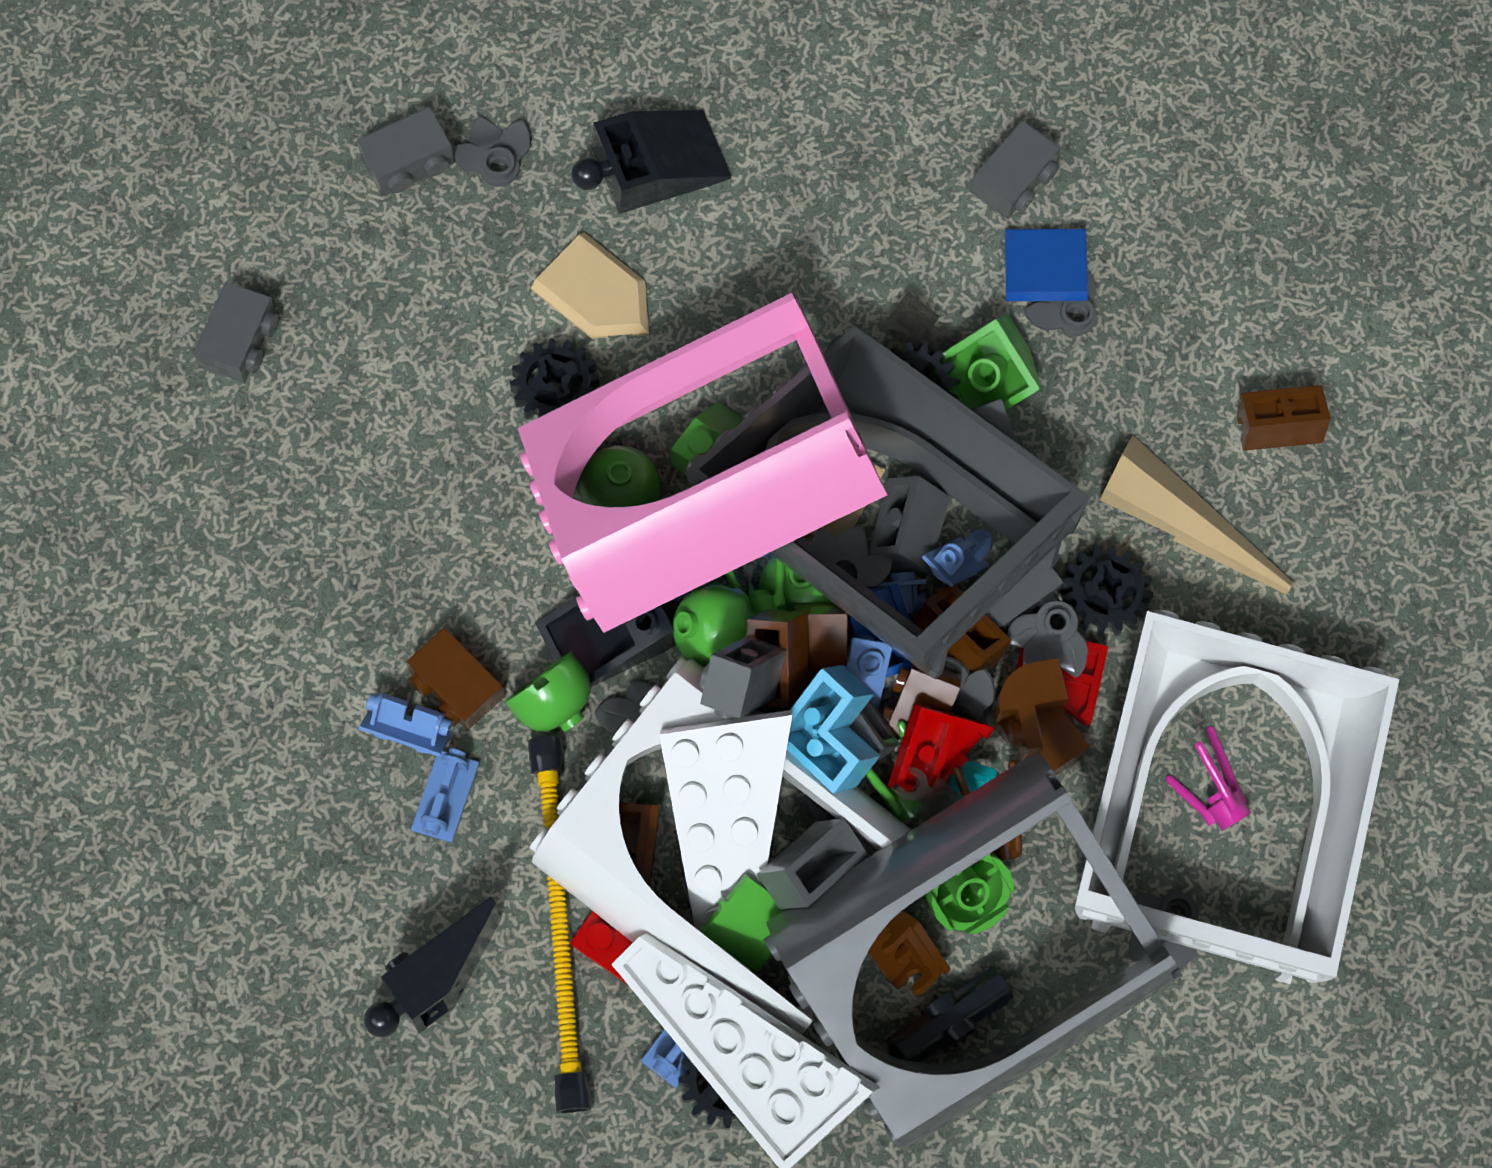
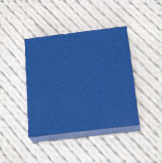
[1005,229,1088,301]

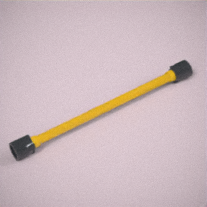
[528,736,592,1113]

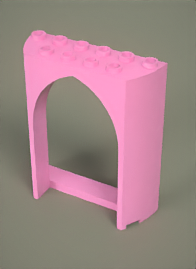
[518,293,887,633]

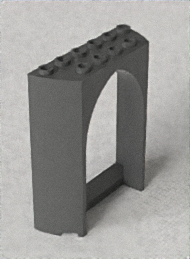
[685,326,1090,679]
[764,750,1183,1148]

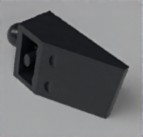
[571,110,732,214]
[535,587,699,687]
[364,896,501,1037]

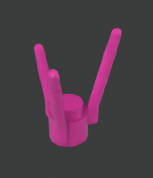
[1165,726,1251,831]

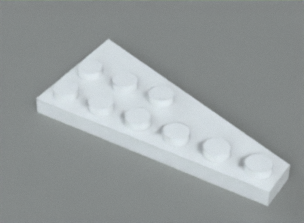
[659,710,793,971]
[611,933,880,1168]

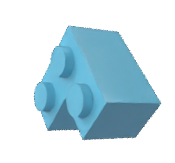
[787,665,880,794]

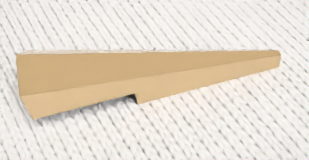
[1100,436,1293,595]

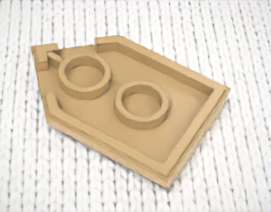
[531,232,649,339]

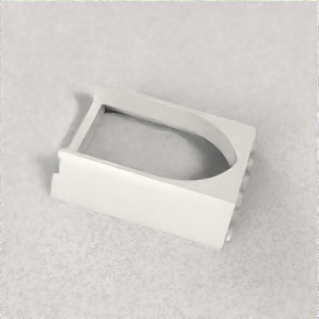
[1075,610,1399,984]
[530,657,911,1034]

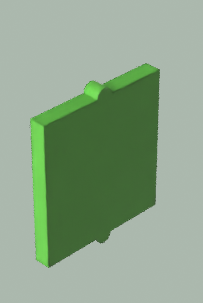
[699,874,784,974]

